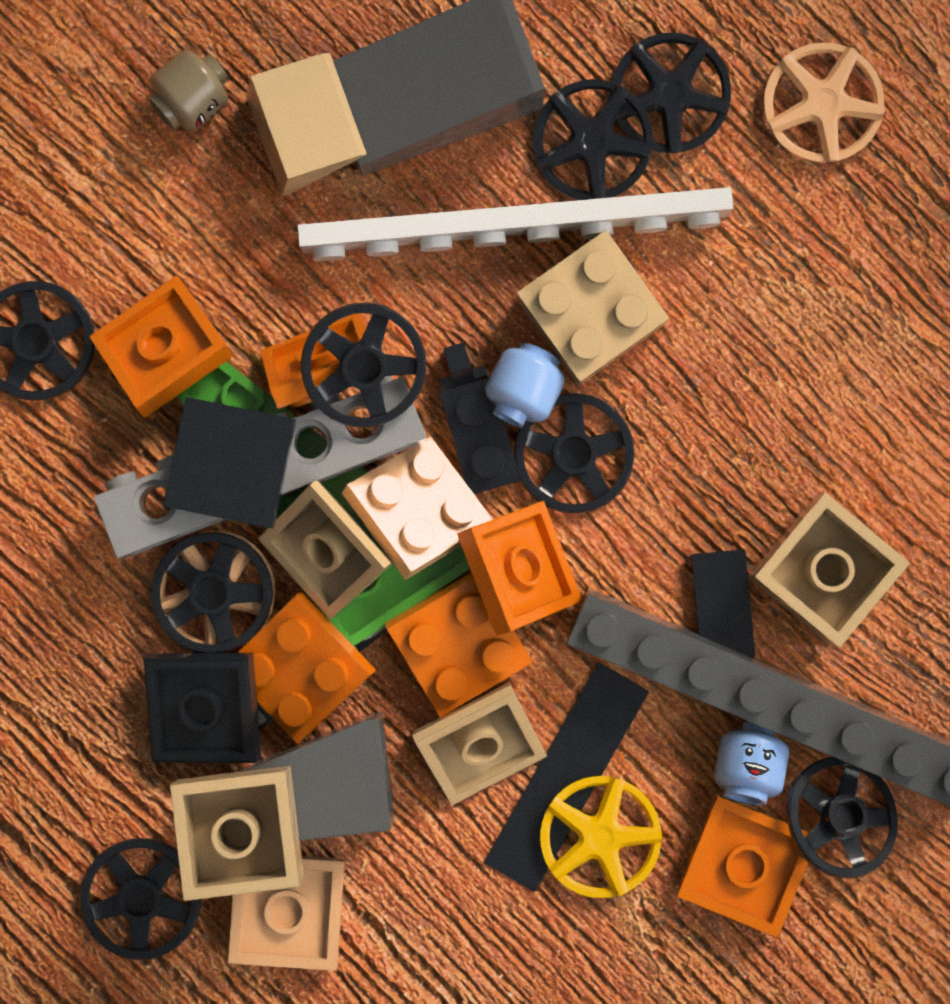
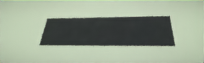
[484,662,649,892]

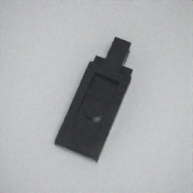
[438,342,521,495]

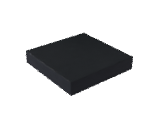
[163,397,297,529]
[143,653,261,763]

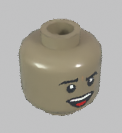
[147,50,229,131]

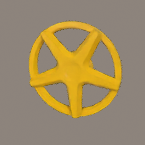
[540,776,662,898]

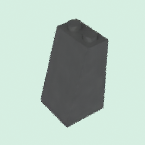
[333,0,545,176]
[231,712,395,840]

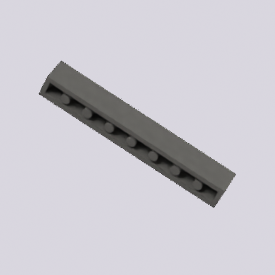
[567,587,950,806]

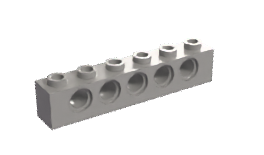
[93,376,428,559]

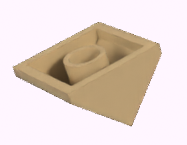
[246,53,367,196]
[258,480,393,620]
[412,682,547,805]

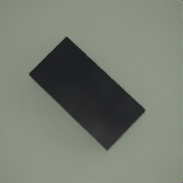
[690,549,755,657]

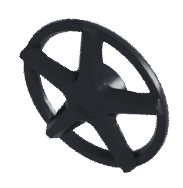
[612,33,731,153]
[533,79,653,200]
[0,281,95,401]
[301,302,426,427]
[514,393,635,514]
[151,532,273,653]
[787,757,898,879]
[80,838,201,960]

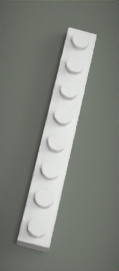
[298,187,733,261]

